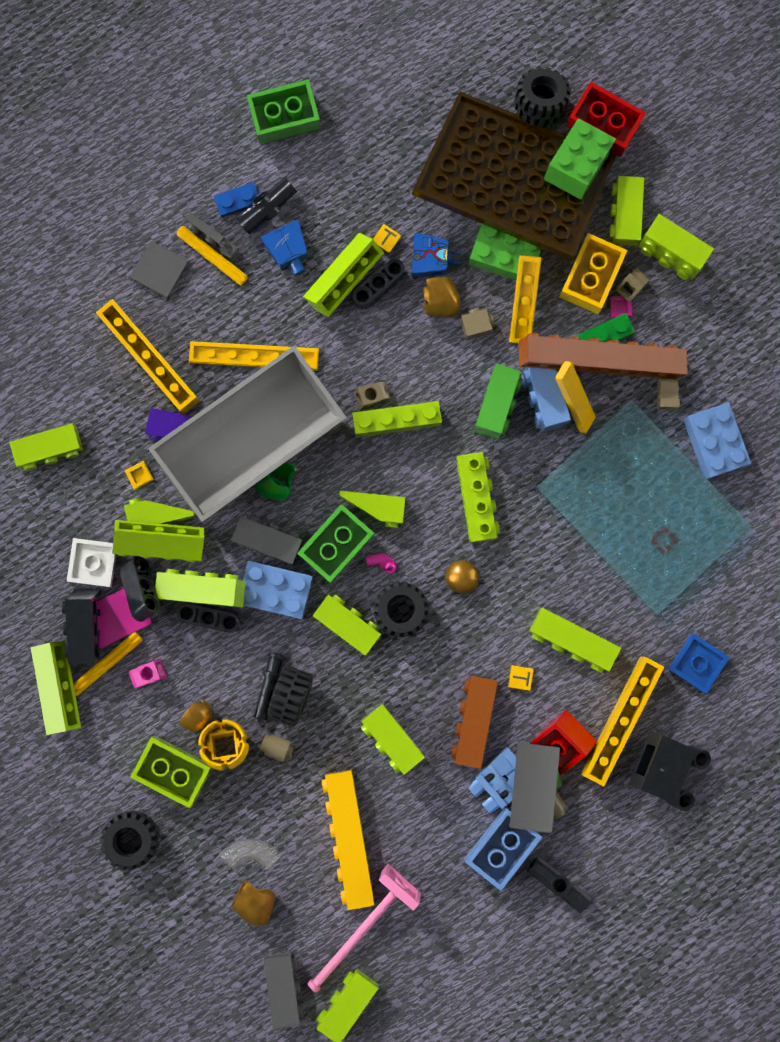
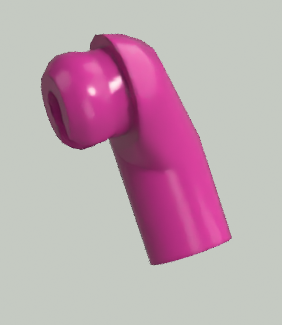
[366,553,397,574]

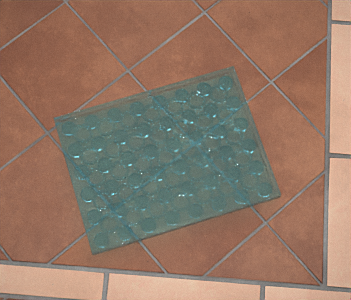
[537,400,752,615]

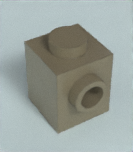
[460,308,494,340]

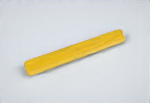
[177,226,247,285]
[73,632,142,696]

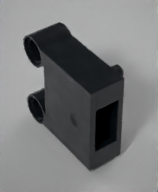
[629,730,711,811]

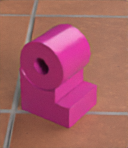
[128,659,167,689]

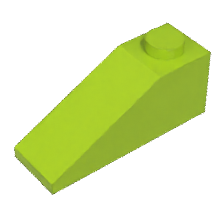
[340,491,405,528]
[124,498,196,524]

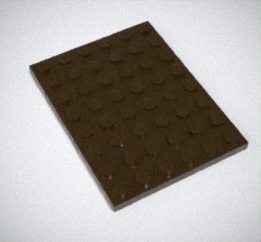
[412,91,616,261]

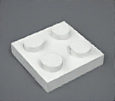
[67,538,117,587]

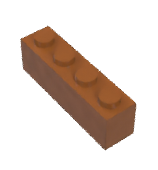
[451,675,498,769]

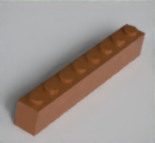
[519,333,688,379]

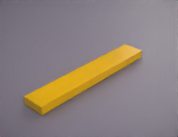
[189,341,319,371]

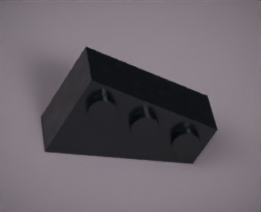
[62,589,101,664]

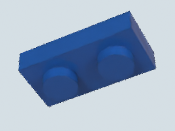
[214,182,258,217]

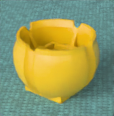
[198,719,249,771]

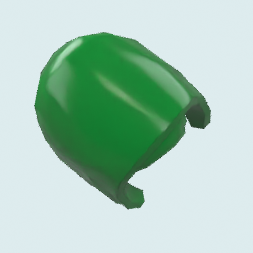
[255,462,297,502]

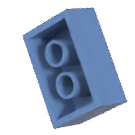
[521,367,571,433]
[683,402,751,480]
[243,561,313,620]
[464,807,542,891]

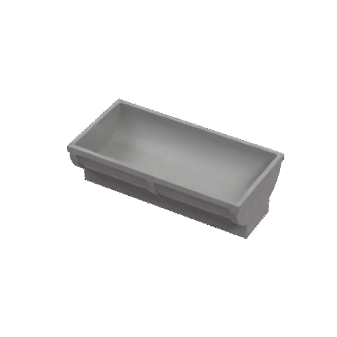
[148,345,347,522]

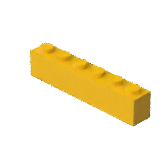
[96,299,200,415]
[580,657,664,787]
[322,769,374,910]

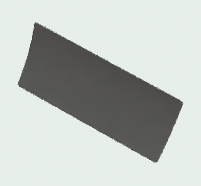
[509,742,560,833]

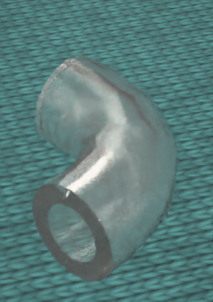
[219,838,282,870]

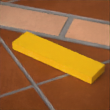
[509,255,542,343]
[555,361,596,434]

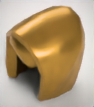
[423,277,461,318]
[231,880,276,926]

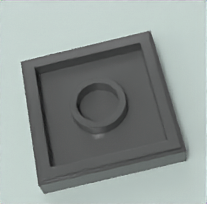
[130,241,189,299]

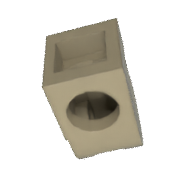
[616,268,650,303]
[657,378,680,411]
[354,382,391,410]

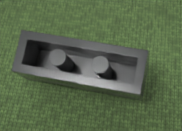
[231,515,303,566]
[264,952,304,1029]

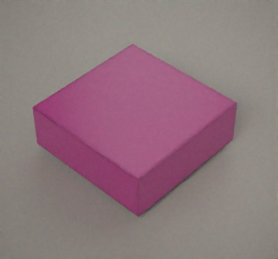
[609,296,633,319]

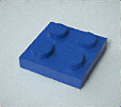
[668,633,730,694]

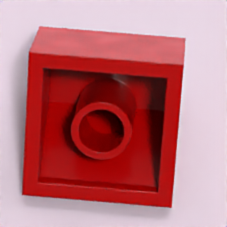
[529,709,597,775]

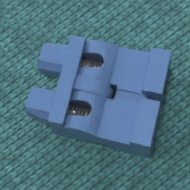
[468,746,516,813]

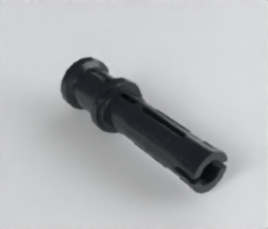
[253,652,287,720]

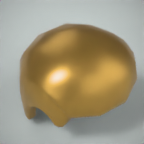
[445,560,480,594]
[180,699,213,732]

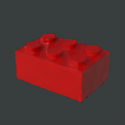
[566,81,646,157]

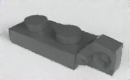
[185,212,239,259]

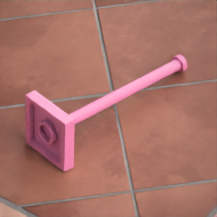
[308,864,421,993]

